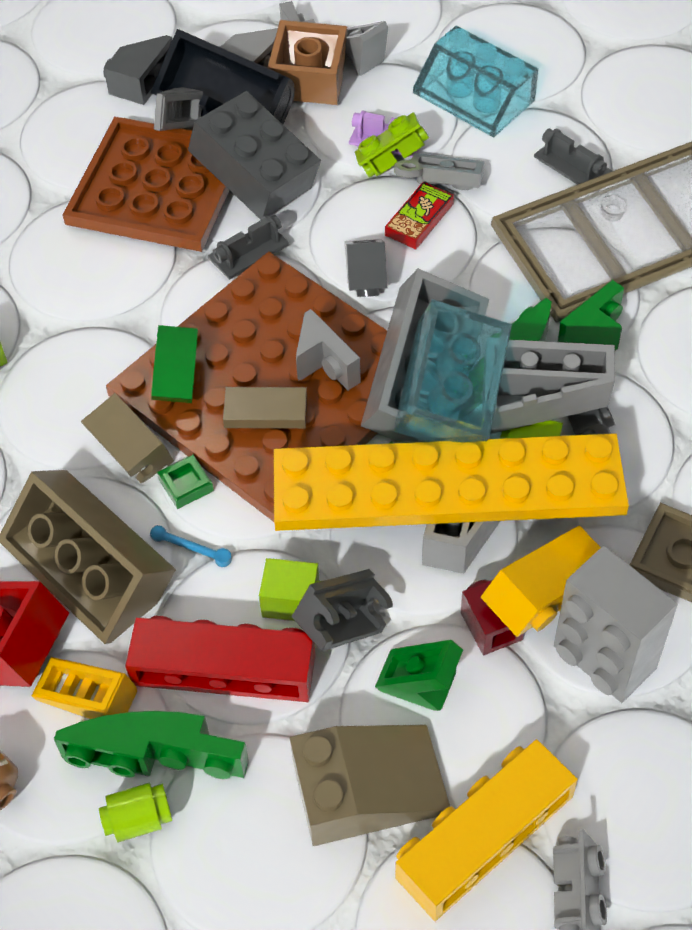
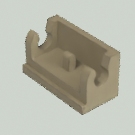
[81,393,174,483]

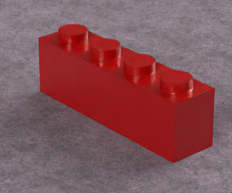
[125,616,315,702]

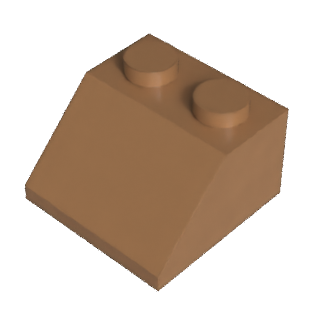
[267,20,347,105]

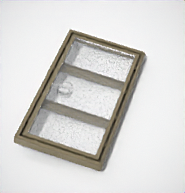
[491,141,692,321]

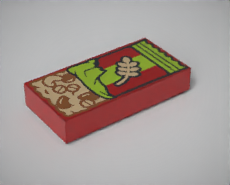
[385,182,454,250]

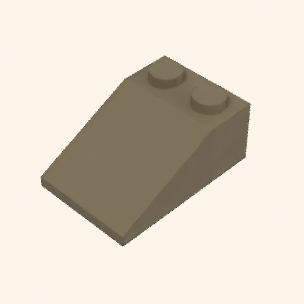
[289,725,450,846]

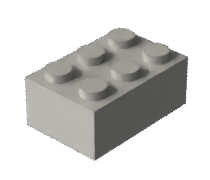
[553,545,678,703]

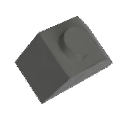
[103,35,173,105]
[344,239,387,297]

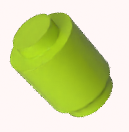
[99,782,173,843]

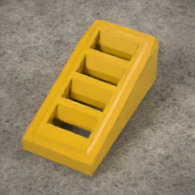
[31,657,137,719]

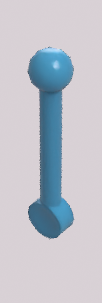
[150,525,232,567]

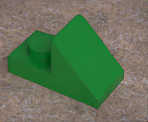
[557,280,624,351]
[375,640,463,711]

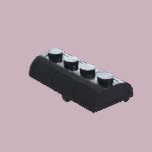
[151,29,295,124]

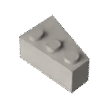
[482,339,615,436]

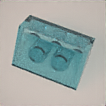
[413,25,539,138]
[393,299,512,442]

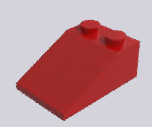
[0,581,69,687]

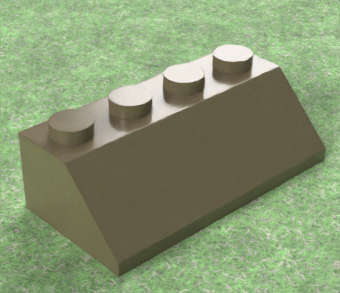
[0,470,176,644]

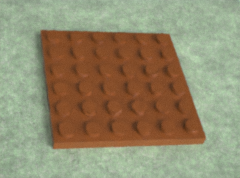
[106,251,387,522]

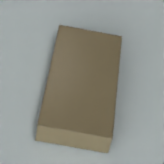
[223,387,307,429]

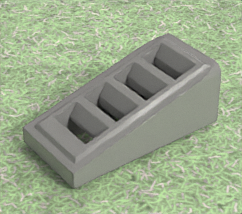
[154,87,203,131]

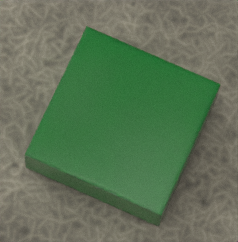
[157,454,214,509]

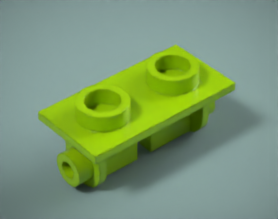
[355,112,429,178]

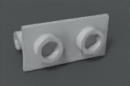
[553,829,607,930]

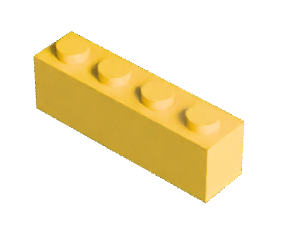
[395,739,578,922]

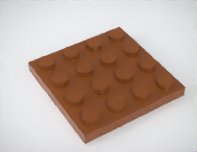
[62,116,230,252]

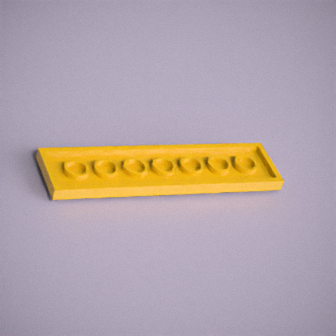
[274,433,629,531]

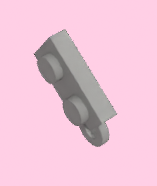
[394,153,485,190]

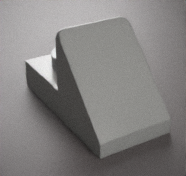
[345,21,388,75]
[296,309,361,390]

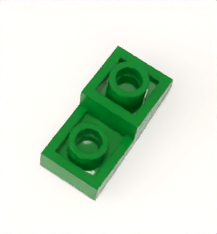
[151,325,198,403]

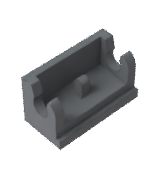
[292,569,393,651]

